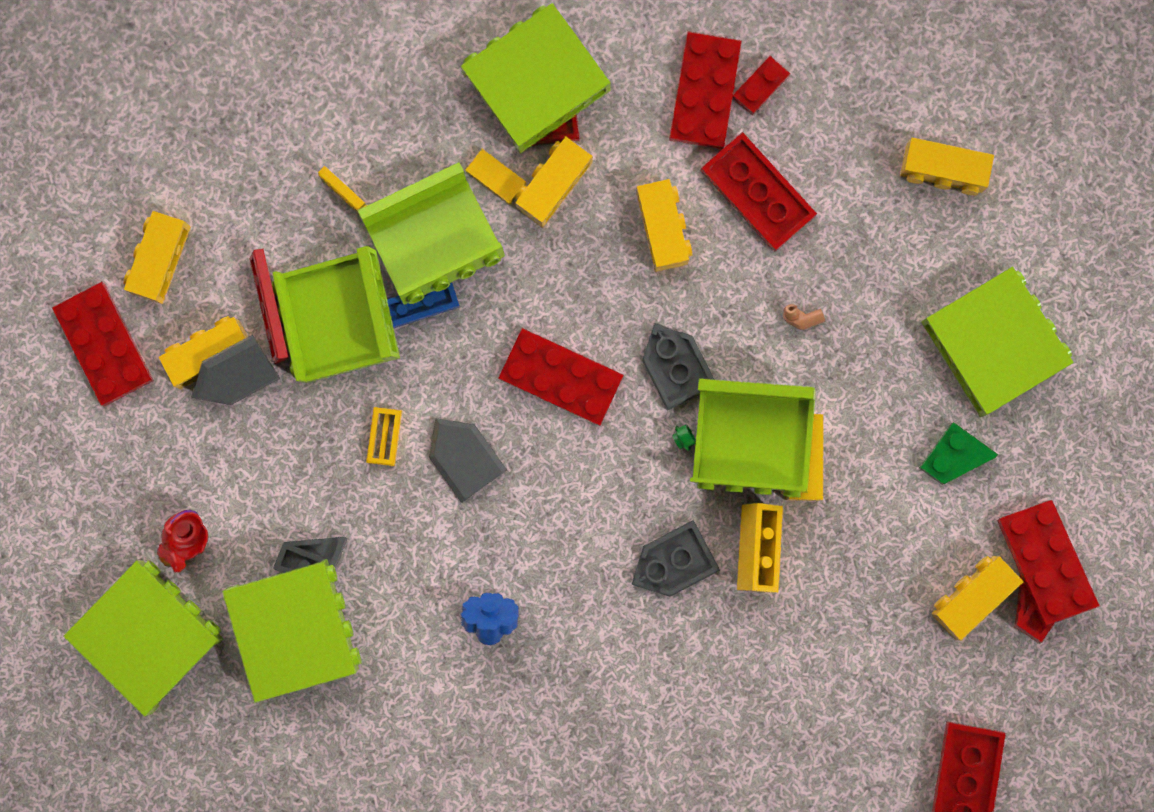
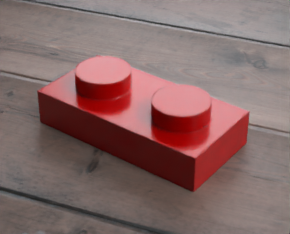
[732,56,791,116]

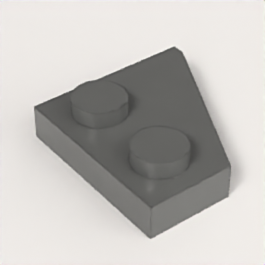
[273,537,348,573]

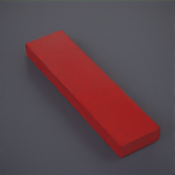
[249,248,288,364]

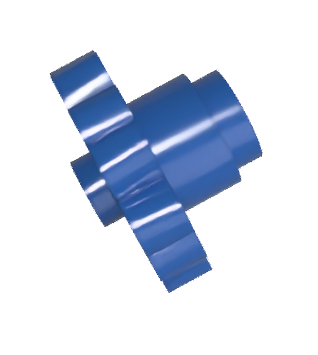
[461,593,519,645]

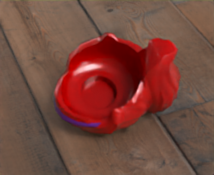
[157,510,209,573]

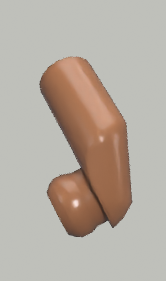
[783,304,825,330]

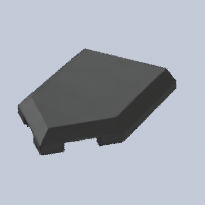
[642,323,715,411]
[191,335,280,405]
[429,418,507,503]
[631,520,720,597]

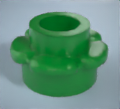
[672,424,696,451]

